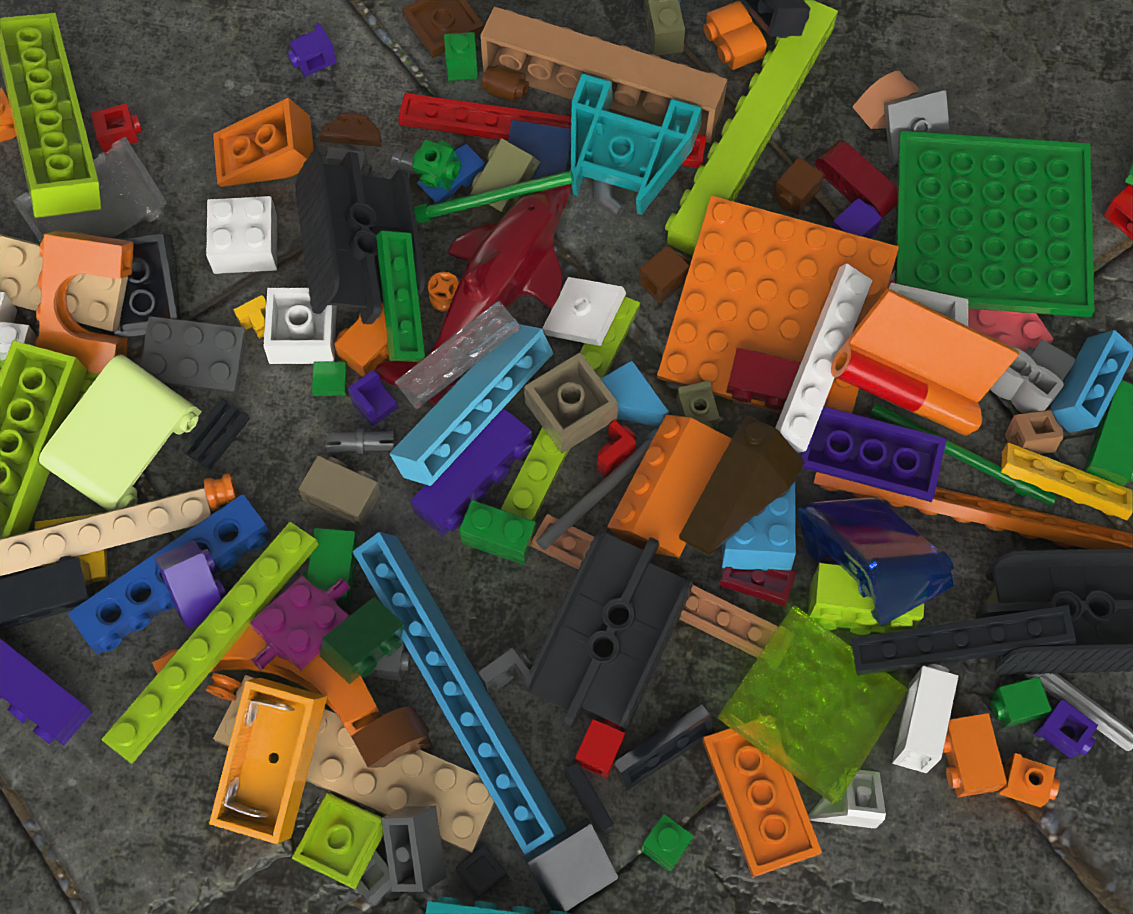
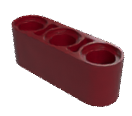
[815,140,897,218]

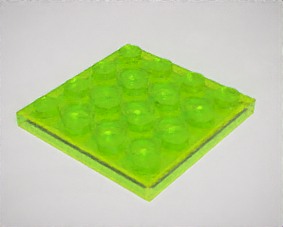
[717,605,909,805]

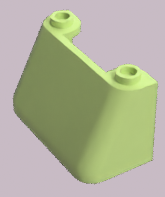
[39,354,202,511]

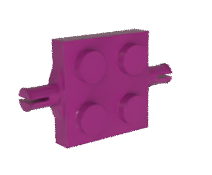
[250,576,350,671]

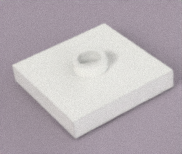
[542,277,626,346]

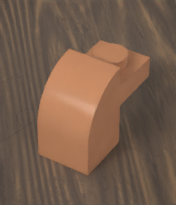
[853,71,920,129]

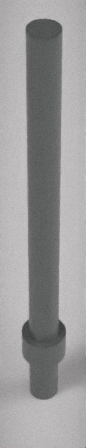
[536,415,678,550]

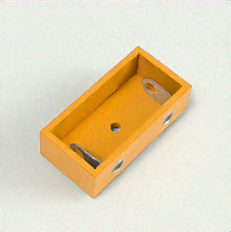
[209,678,327,844]

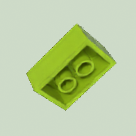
[807,563,926,635]

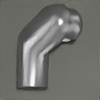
[593,179,626,217]

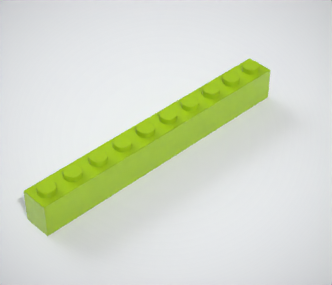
[665,0,838,256]

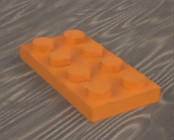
[702,715,822,878]

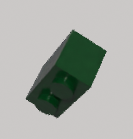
[320,597,404,684]

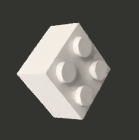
[206,196,277,274]
[264,288,337,364]

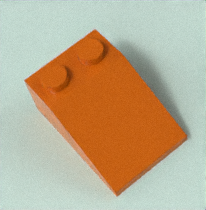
[213,98,314,187]

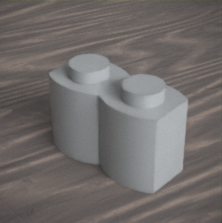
[990,346,1064,414]

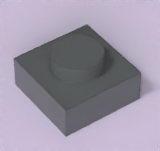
[357,851,391,905]

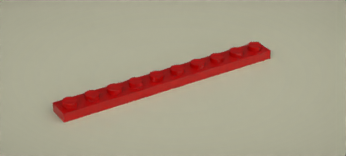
[398,93,707,168]

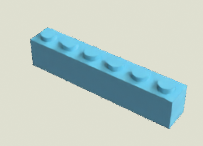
[389,323,554,486]

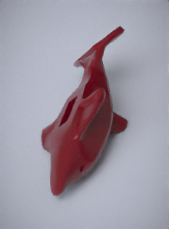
[375,184,571,406]

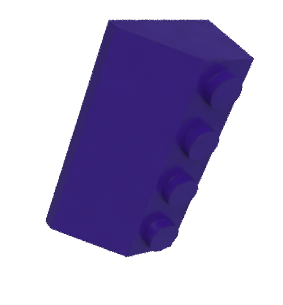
[800,406,947,502]

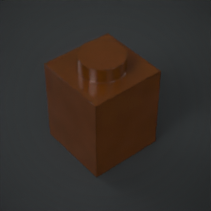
[773,157,824,215]
[638,245,690,304]

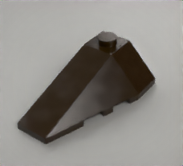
[679,415,805,555]

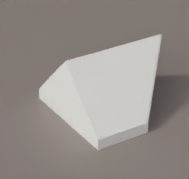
[808,768,886,829]

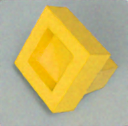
[233,295,266,339]

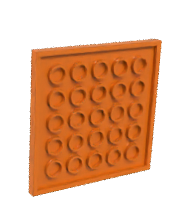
[657,195,899,414]

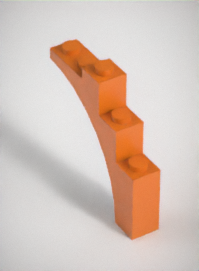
[152,625,381,736]

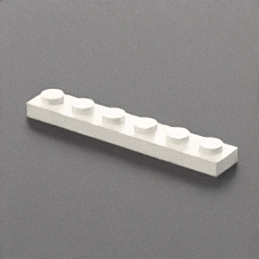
[775,264,873,453]

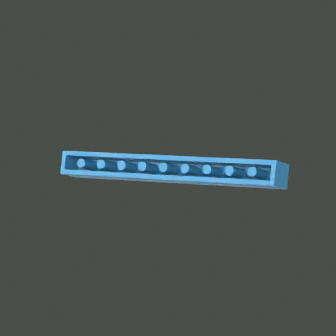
[352,532,567,855]

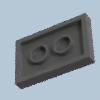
[140,316,247,393]

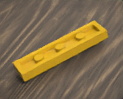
[1001,442,1133,520]

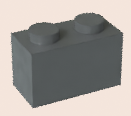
[381,806,446,892]

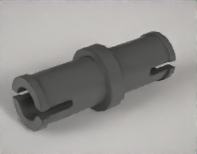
[326,428,394,455]

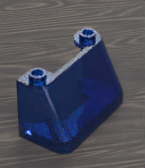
[798,497,954,626]

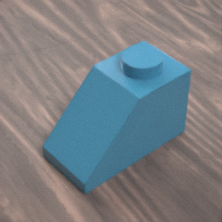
[601,361,669,427]

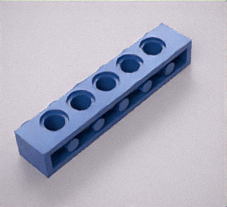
[67,494,271,655]

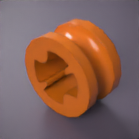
[206,673,242,702]

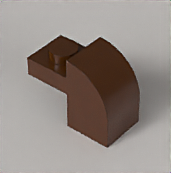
[351,705,432,768]

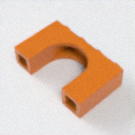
[35,230,134,374]

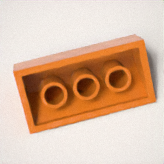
[607,415,732,558]

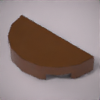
[319,113,381,147]

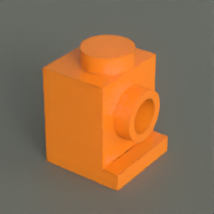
[999,753,1060,808]

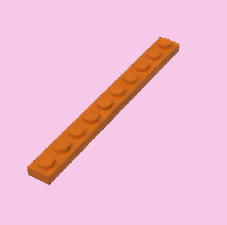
[813,472,1133,550]

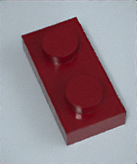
[720,567,797,607]

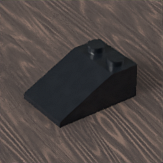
[114,233,180,338]

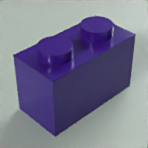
[155,541,227,629]

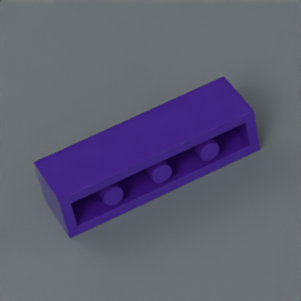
[411,408,532,537]
[0,639,93,746]

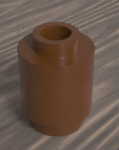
[482,65,529,103]

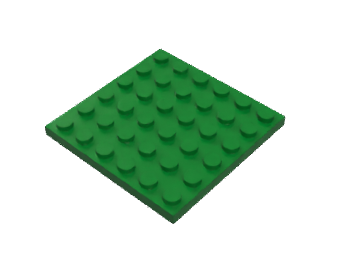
[895,131,1095,317]

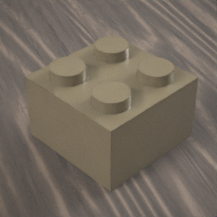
[524,352,618,453]

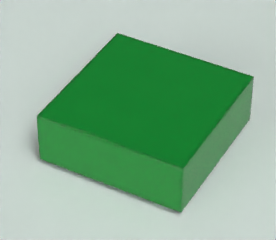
[312,362,348,396]

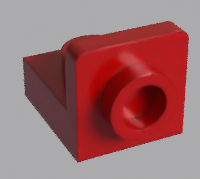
[597,420,636,478]

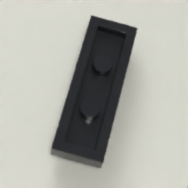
[613,704,715,790]

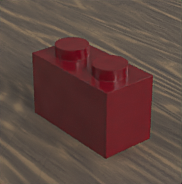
[726,347,801,410]

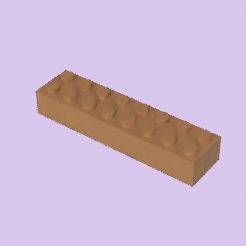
[480,7,728,144]

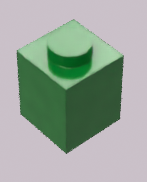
[444,32,478,81]
[990,677,1052,729]
[641,814,694,872]

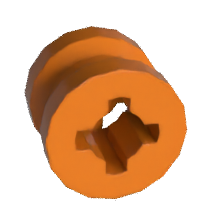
[428,272,459,312]
[203,472,238,511]

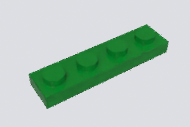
[376,231,425,362]

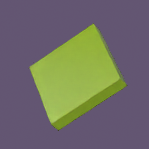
[292,793,384,889]

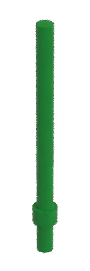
[414,170,574,224]
[870,403,1058,507]

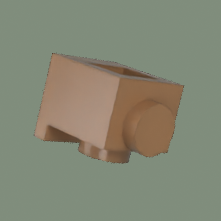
[1005,410,1063,454]

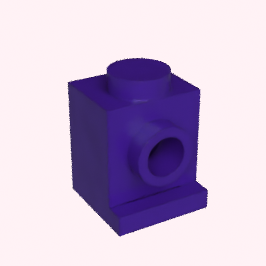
[286,23,337,77]
[1034,699,1098,759]

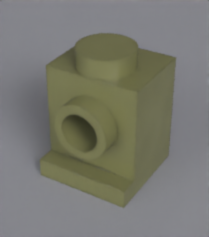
[676,381,720,430]

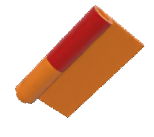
[831,288,1019,436]

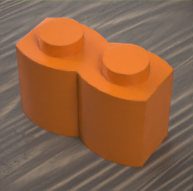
[704,1,767,70]

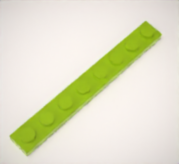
[501,296,640,521]
[101,522,319,764]

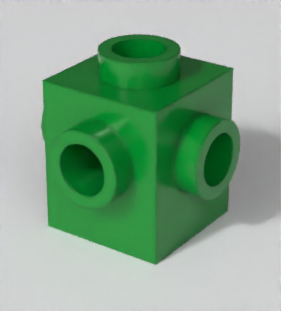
[412,139,462,191]

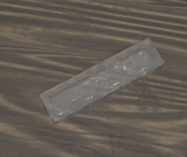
[395,301,521,410]

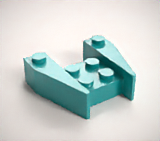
[571,74,702,215]

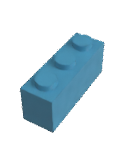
[1049,330,1133,433]

